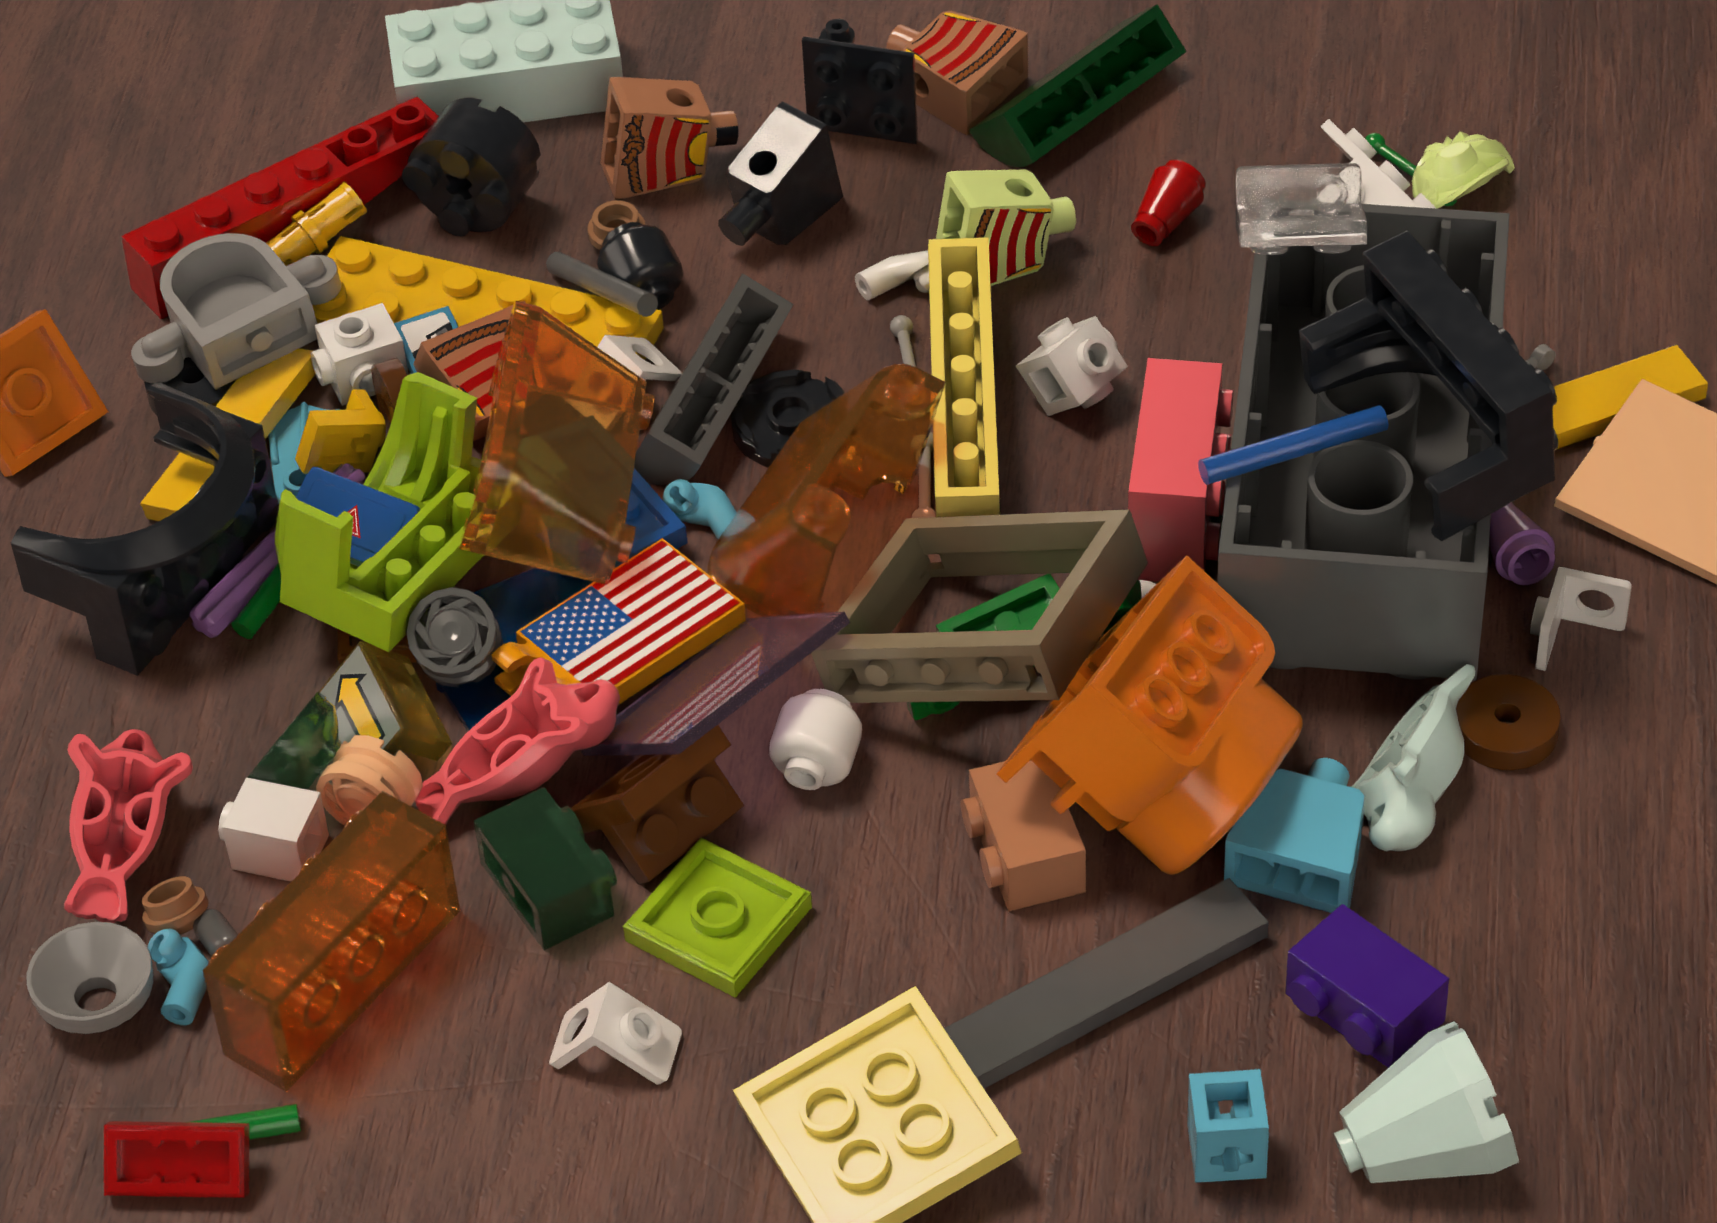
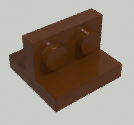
[565,723,745,884]

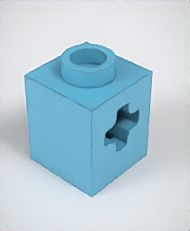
[1187,1069,1269,1183]

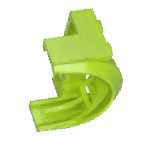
[275,372,525,652]

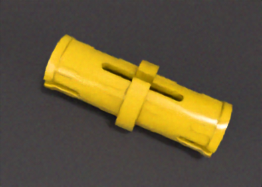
[266,182,367,266]

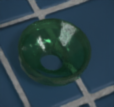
[242,691,342,790]

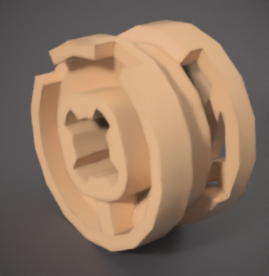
[316,735,423,837]

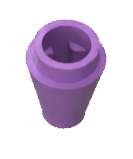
[1489,502,1555,585]

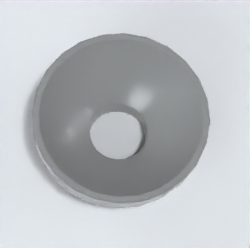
[27,922,153,1034]

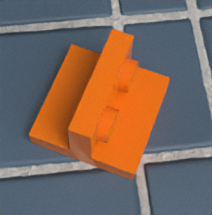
[0,309,109,477]

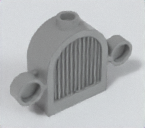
[131,233,341,390]

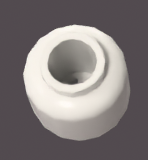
[769,689,862,790]

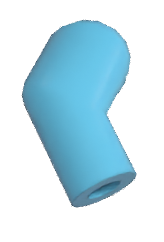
[663,479,748,548]
[148,928,211,1026]

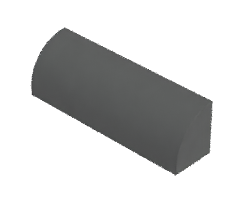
[630,273,794,486]

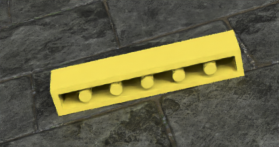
[928,237,1000,517]

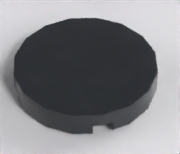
[731,369,852,470]

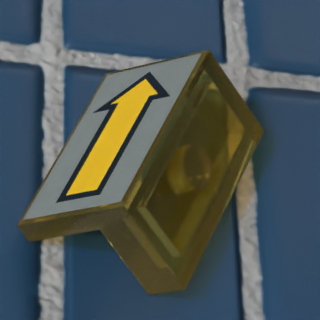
[316,641,452,761]

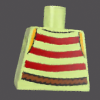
[936,169,1076,286]

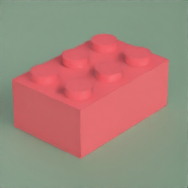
[1128,358,1233,582]

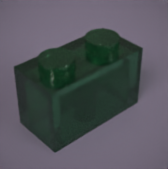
[474,787,617,950]

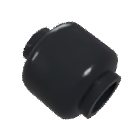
[596,222,684,310]

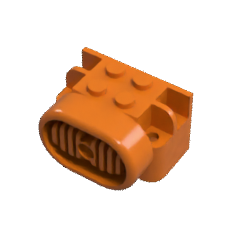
[996,556,1303,875]

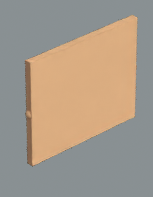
[1554,379,1717,584]

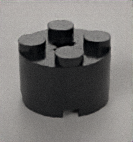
[402,98,541,237]

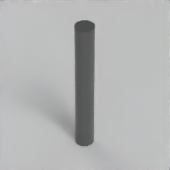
[546,252,658,317]

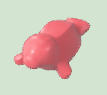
[415,657,620,834]
[64,729,193,923]

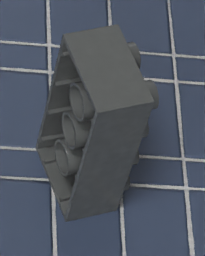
[1218,197,1510,680]

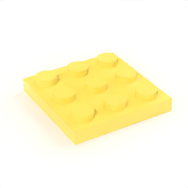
[733,986,1022,1223]

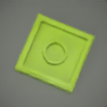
[623,837,812,998]

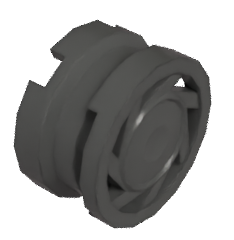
[406,587,503,688]

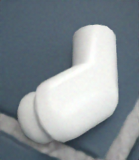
[855,251,929,300]

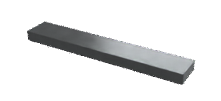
[944,878,1269,1089]

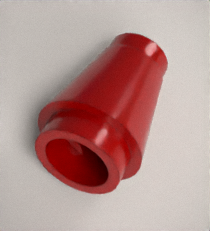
[1131,160,1206,246]

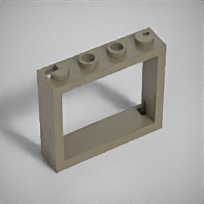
[810,509,1148,703]

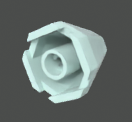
[1333,1021,1519,1183]

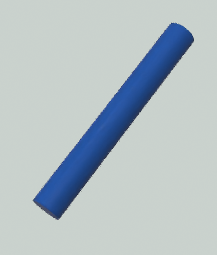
[1198,405,1388,485]

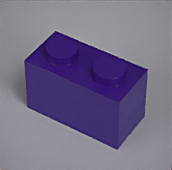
[1285,904,1449,1068]

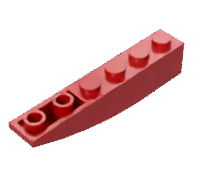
[121,97,438,319]

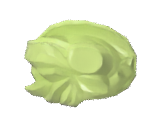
[1412,131,1515,209]

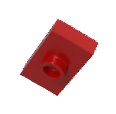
[104,1121,249,1198]

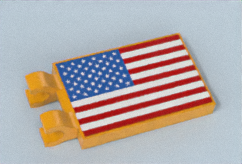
[491,538,746,705]

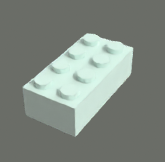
[385,0,623,122]

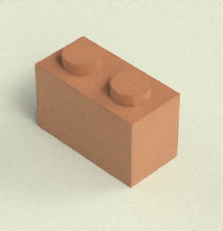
[961,760,1086,911]

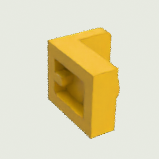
[295,389,386,474]

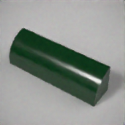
[969,4,1187,167]

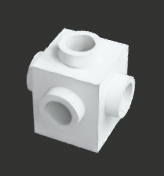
[311,303,408,406]
[1016,316,1128,416]

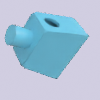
[1224,758,1365,913]

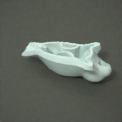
[1352,664,1475,851]

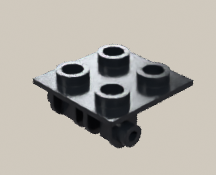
[802,19,918,144]

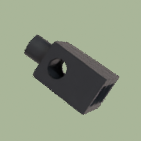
[718,101,843,246]

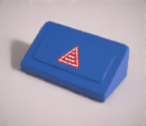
[296,467,421,567]

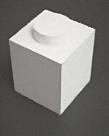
[218,777,329,884]

